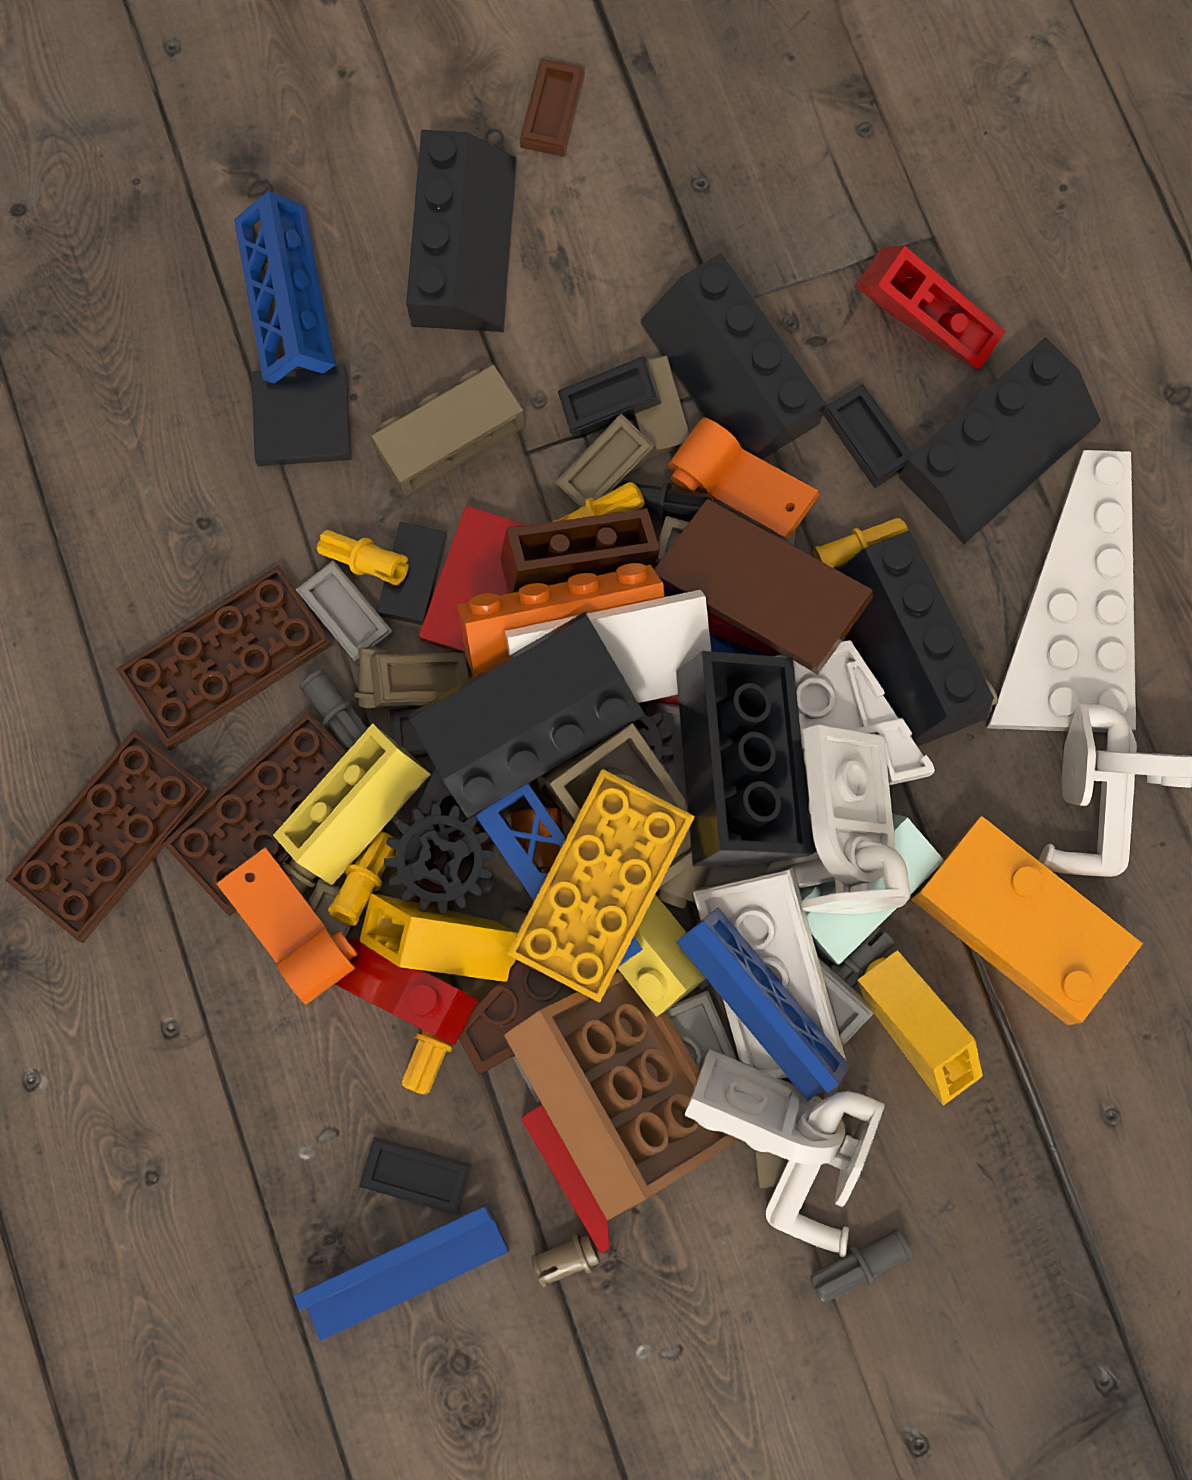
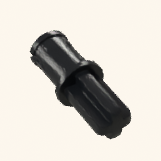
[620,481,714,521]

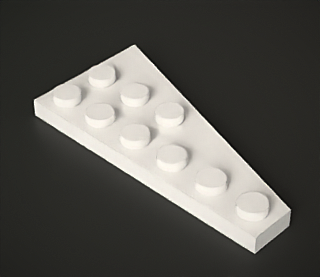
[986,450,1136,733]

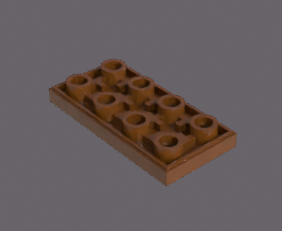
[654,499,873,675]
[116,565,332,750]
[162,711,347,916]
[5,729,211,943]

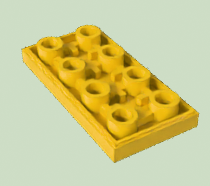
[507,769,695,1003]

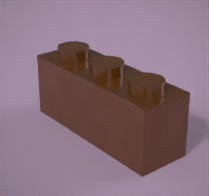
[500,508,660,593]

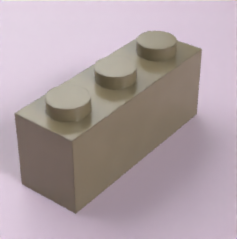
[371,364,525,498]

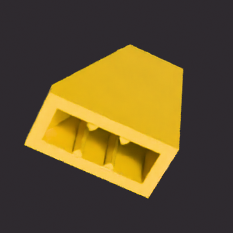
[359,893,516,982]
[858,950,983,1106]

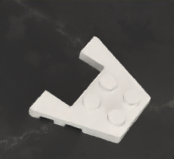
[773,640,935,785]

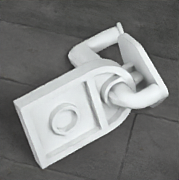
[1039,703,1192,877]
[766,724,910,914]
[685,1049,884,1257]

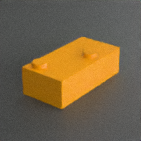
[911,816,1143,1026]

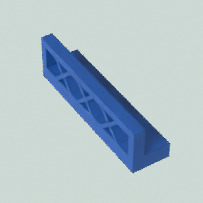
[234,191,335,383]
[475,783,643,967]
[676,907,850,1101]
[293,1204,509,1341]

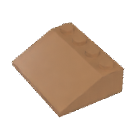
[504,971,739,1220]

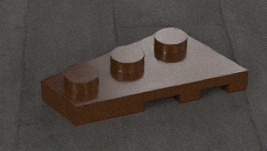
[458,960,578,1075]

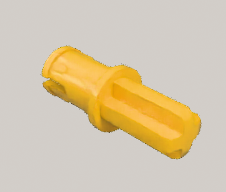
[552,482,645,522]
[813,518,908,570]
[317,530,409,585]
[328,831,395,926]
[402,1030,453,1095]

